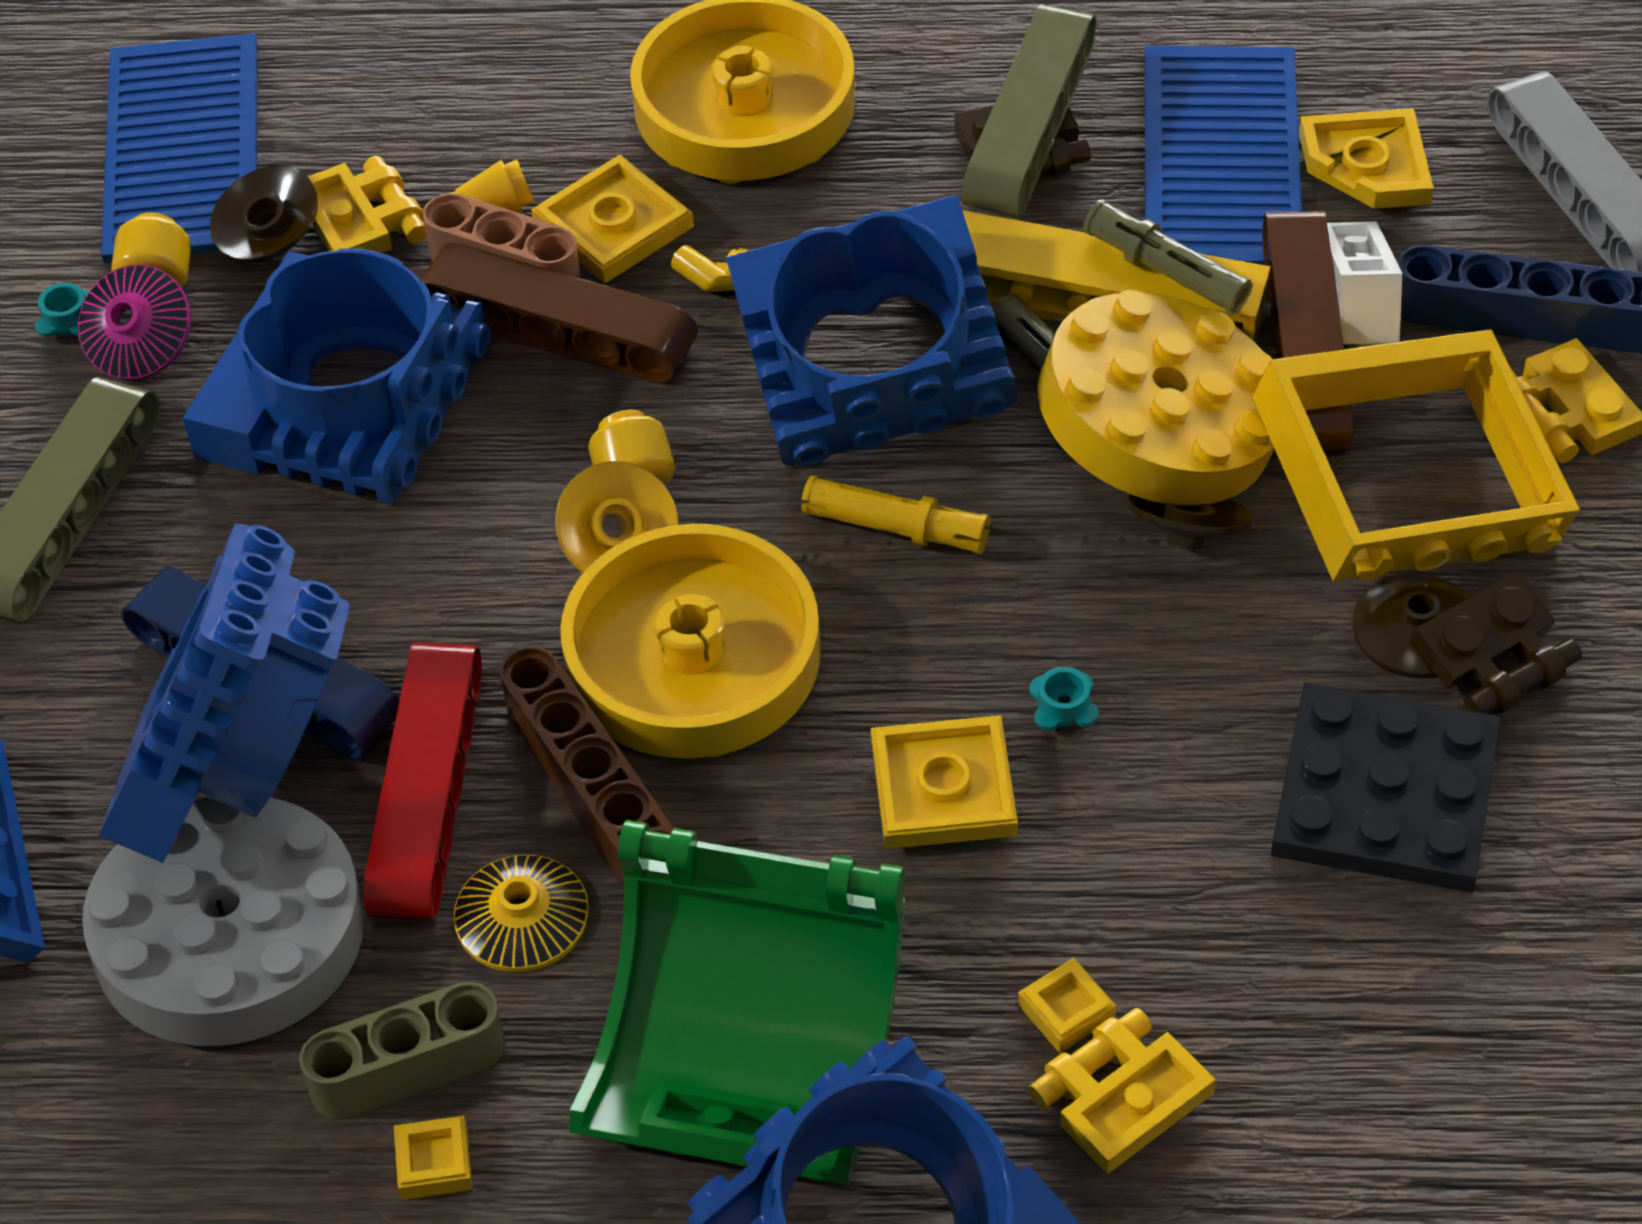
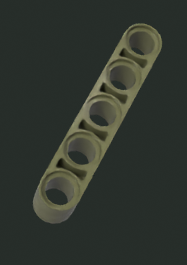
[962,4,1097,218]
[0,377,160,622]

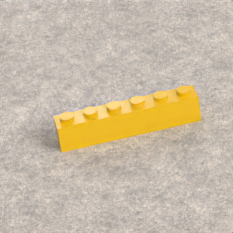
[962,210,1271,343]

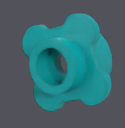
[35,283,89,338]
[1029,667,1099,731]

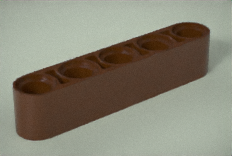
[1262,210,1353,449]
[420,243,698,383]
[500,646,674,888]

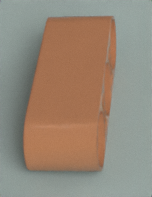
[423,193,581,278]

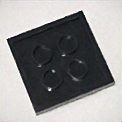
[1271,682,1501,893]

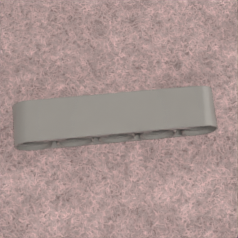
[1487,71,1642,272]

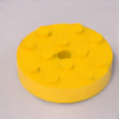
[630,0,855,184]
[1038,289,1274,505]
[560,524,821,759]

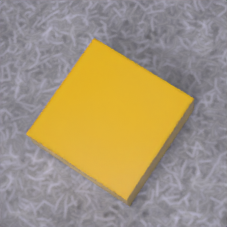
[1018,957,1116,1053]
[394,1116,473,1200]

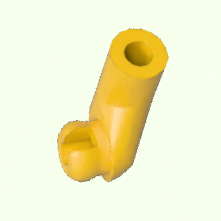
[671,245,749,292]

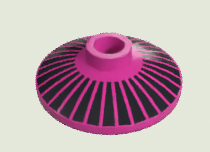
[78,265,191,380]

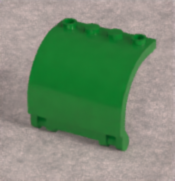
[569,820,905,1185]

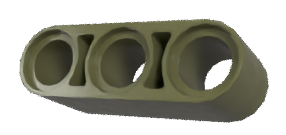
[299,982,506,1119]

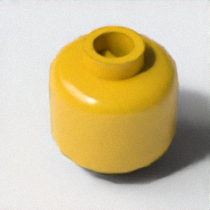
[111,212,191,289]
[588,409,676,486]

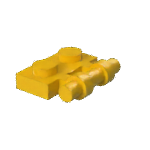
[308,156,427,253]
[1511,338,1642,464]
[1027,1008,1216,1175]

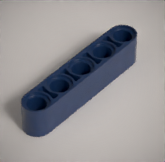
[1398,245,1642,354]
[121,567,400,760]

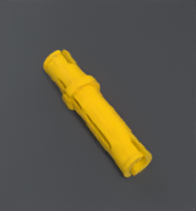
[801,475,991,555]

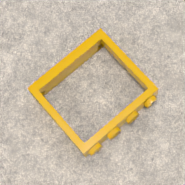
[1252,329,1580,581]

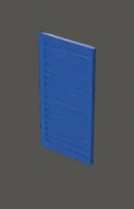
[101,33,258,263]
[1144,46,1302,265]

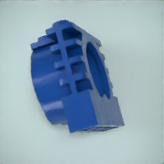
[726,195,1017,466]
[183,248,491,504]
[99,523,350,863]
[686,1035,1081,1224]

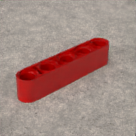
[363,642,482,919]

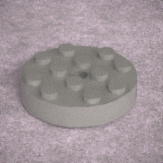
[82,797,364,1046]

